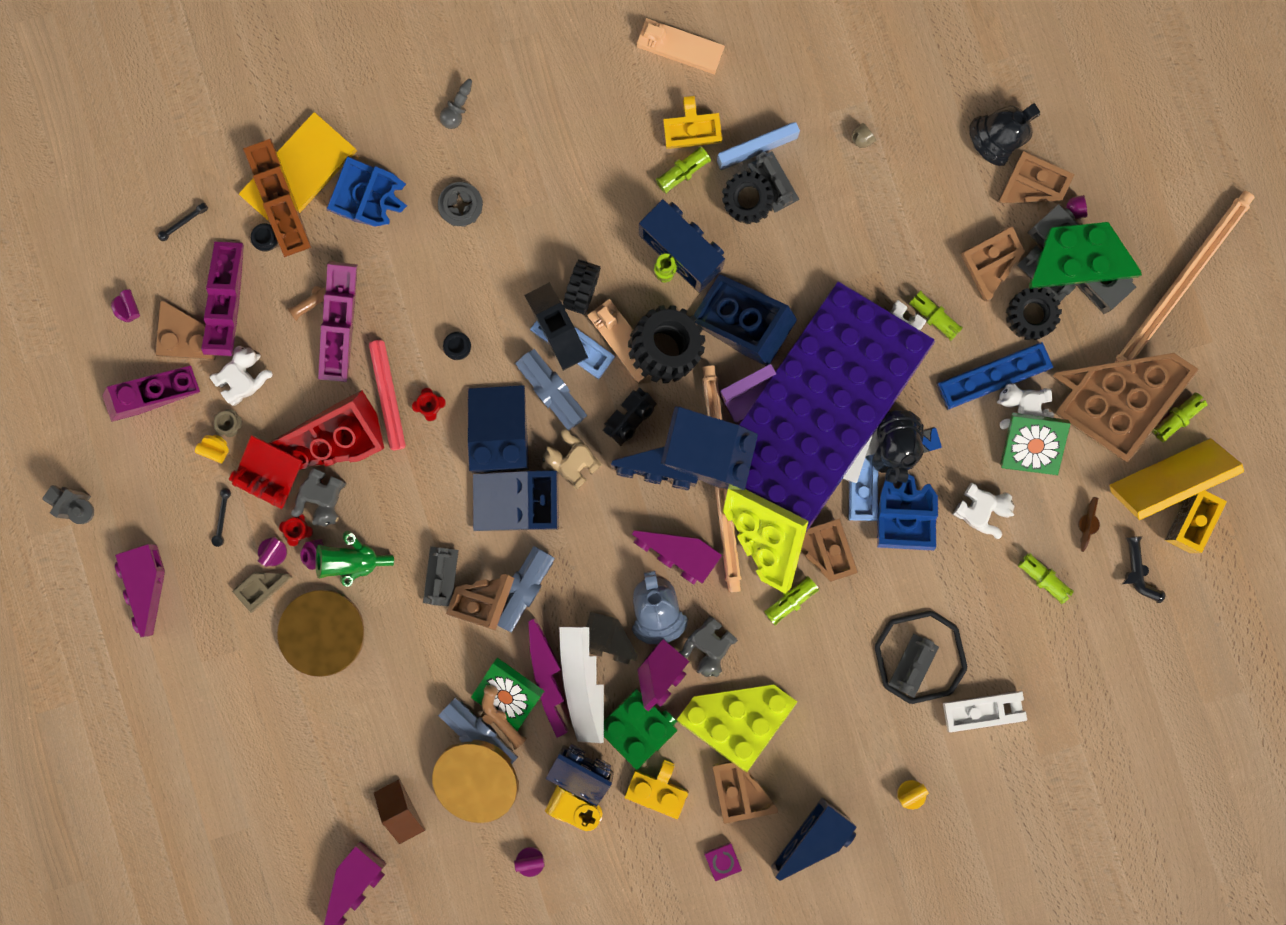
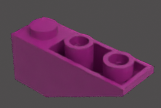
[102,365,200,422]
[632,531,722,585]
[115,544,165,638]
[324,841,386,925]

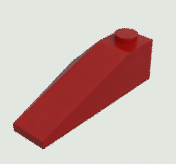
[269,390,384,469]

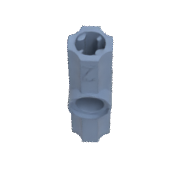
[515,349,587,430]
[498,546,555,633]
[438,697,518,764]

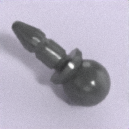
[440,79,472,129]

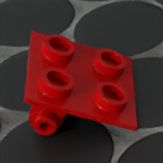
[229,435,303,509]

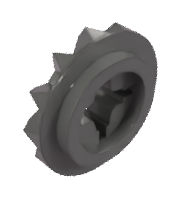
[438,182,483,227]

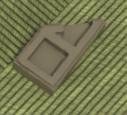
[232,572,292,613]

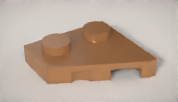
[998,151,1075,204]
[960,226,1025,301]
[156,301,215,360]
[801,518,858,582]
[446,574,514,631]
[712,761,778,824]

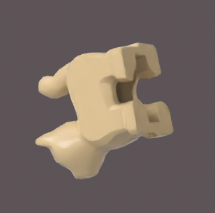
[542,429,602,490]

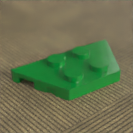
[1029,222,1142,289]

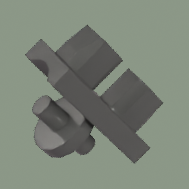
[42,485,94,524]

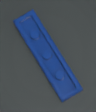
[937,342,1053,410]

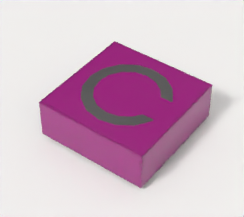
[704,842,742,882]

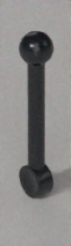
[158,203,208,241]
[211,488,231,547]

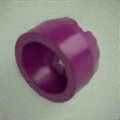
[1066,195,1088,219]

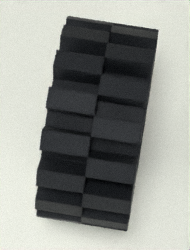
[722,171,775,224]
[563,259,601,315]
[1006,287,1062,340]

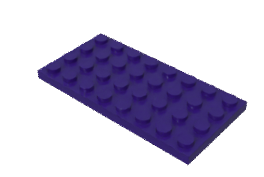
[739,281,935,532]

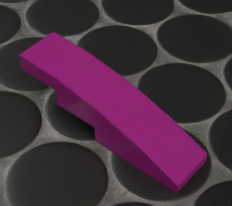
[201,241,244,356]
[318,261,358,382]
[528,618,568,738]

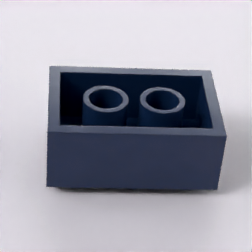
[639,199,725,293]

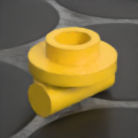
[195,435,229,463]
[897,780,929,810]

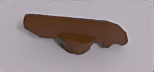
[1078,497,1100,552]

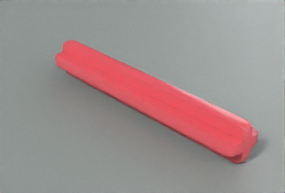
[369,340,406,451]

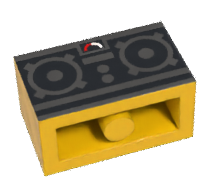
[1164,490,1227,553]

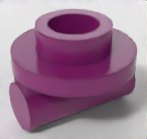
[111,289,140,322]
[257,537,287,567]
[300,539,324,570]
[514,847,545,877]

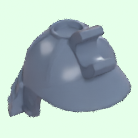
[632,571,688,644]

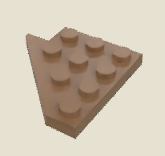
[1053,353,1199,464]

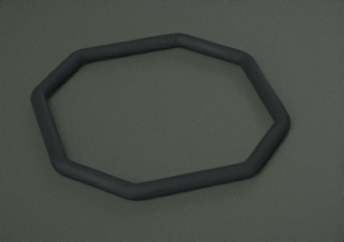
[874,611,968,704]

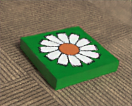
[1000,412,1071,475]
[471,657,545,731]

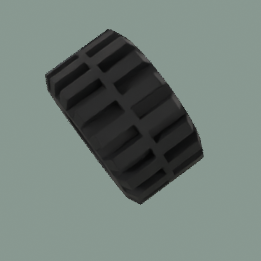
[628,305,706,383]

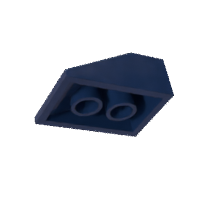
[694,274,797,366]
[468,385,529,473]
[661,407,758,490]
[771,798,857,881]

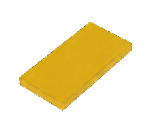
[239,112,357,222]
[1109,438,1244,520]

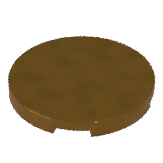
[277,590,364,677]
[432,740,519,823]

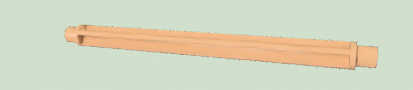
[1115,191,1254,362]
[702,366,742,593]

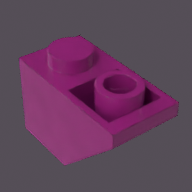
[637,639,690,711]

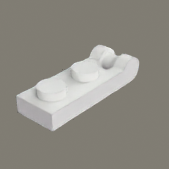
[943,691,1027,732]

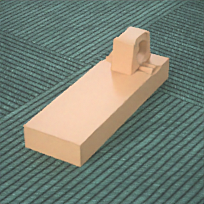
[637,18,725,75]
[587,299,649,383]

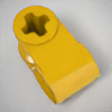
[545,785,603,831]

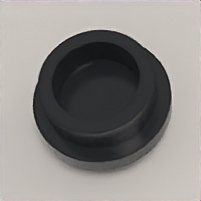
[250,223,278,252]
[443,332,471,360]

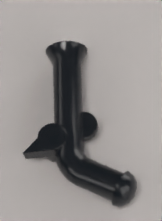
[1122,536,1166,603]

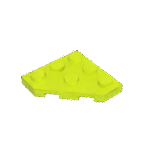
[723,489,809,594]
[677,685,798,773]

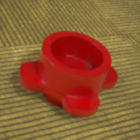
[412,388,446,422]
[279,514,313,546]

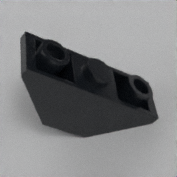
[524,282,588,371]

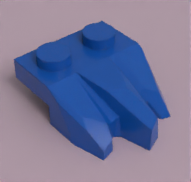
[326,157,407,227]
[877,474,938,551]

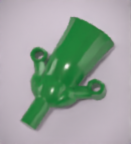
[316,531,394,587]

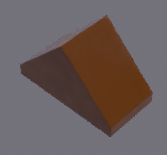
[374,779,426,844]

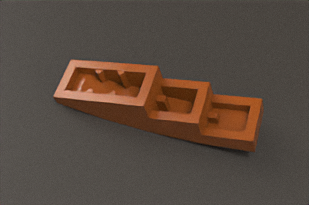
[243,139,311,258]

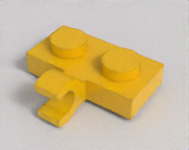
[663,96,722,149]
[624,759,689,820]

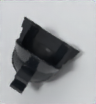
[969,103,1041,166]
[872,410,924,484]

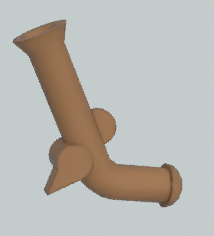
[287,261,337,322]
[480,685,527,750]

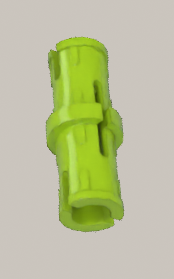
[655,146,711,194]
[654,254,677,283]
[909,290,963,341]
[1152,392,1208,442]
[1018,553,1074,604]
[763,576,819,626]

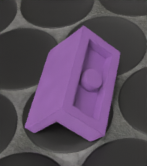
[719,364,776,422]

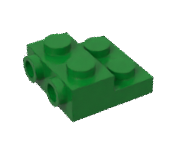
[604,688,678,770]

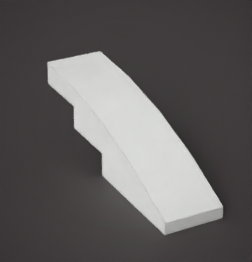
[559,627,604,743]

